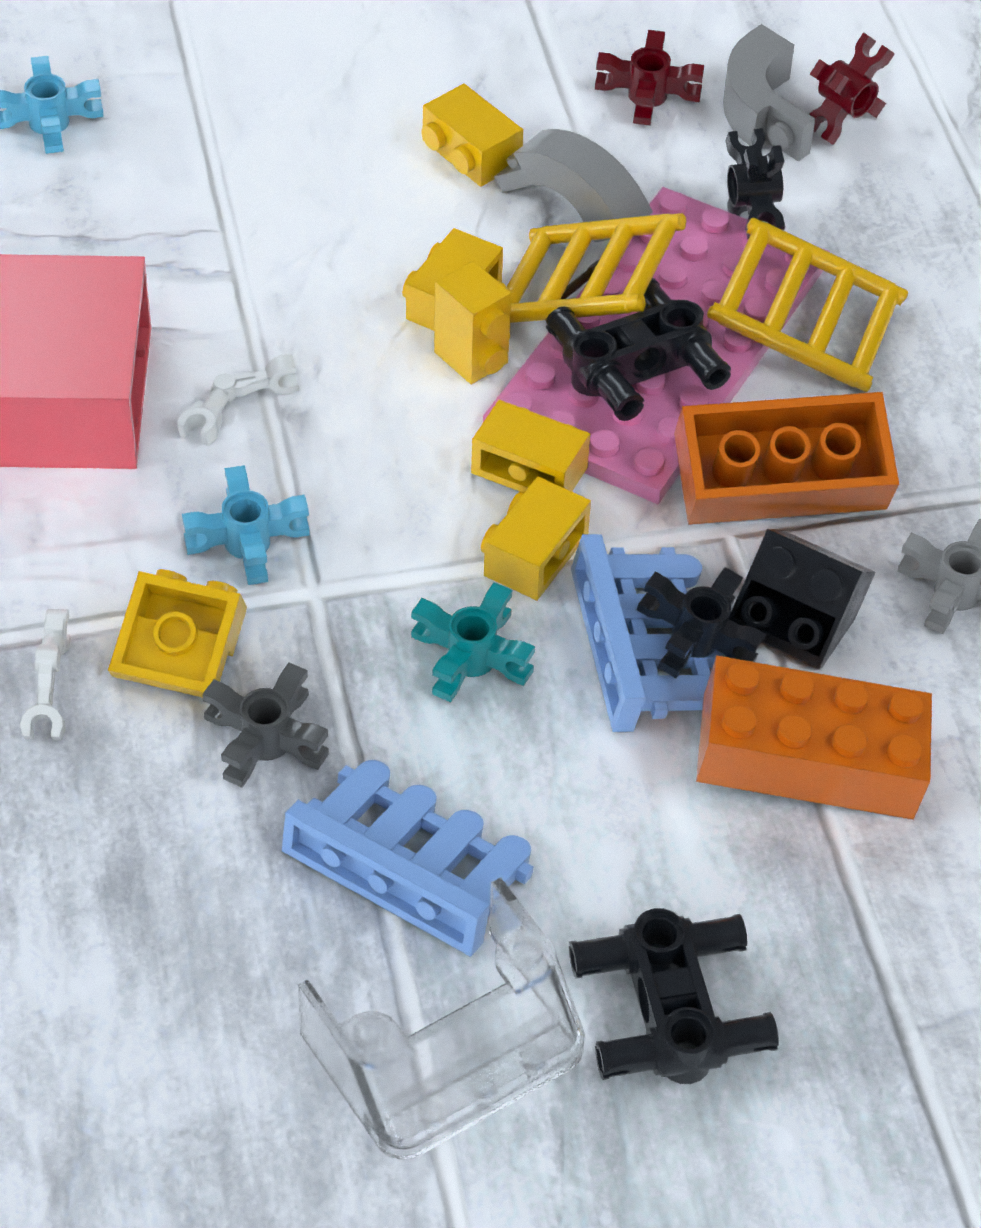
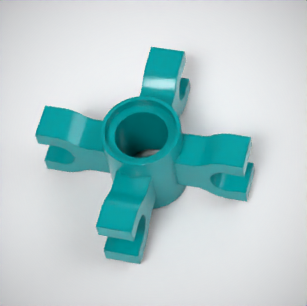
[411,582,535,702]

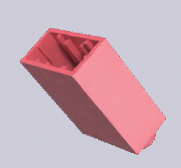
[0,254,152,469]

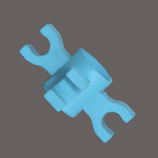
[0,56,104,154]
[182,465,310,585]

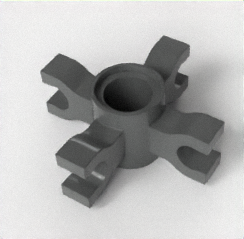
[202,662,329,788]

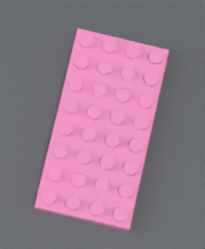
[483,187,830,504]

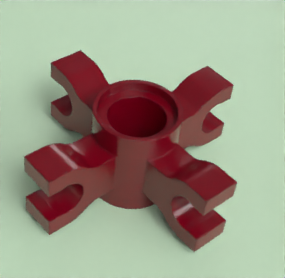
[595,30,704,126]
[809,32,895,145]

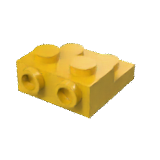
[108,569,247,698]

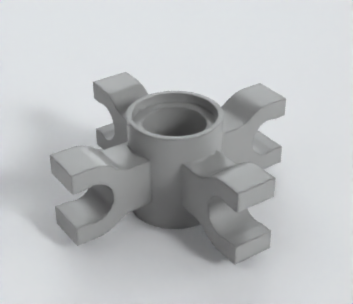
[897,519,981,634]

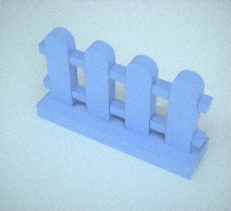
[571,534,724,732]
[282,760,534,957]

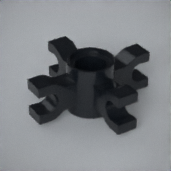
[725,128,786,239]
[636,567,767,678]

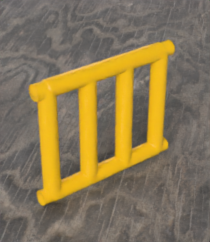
[507,213,686,323]
[707,217,908,392]

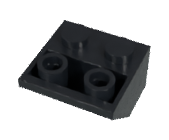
[728,529,876,669]

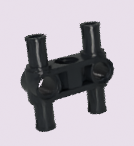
[545,278,731,421]
[569,908,779,1084]

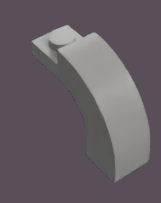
[723,24,815,161]
[494,129,653,242]

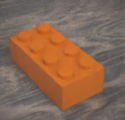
[674,392,899,525]
[696,655,932,820]

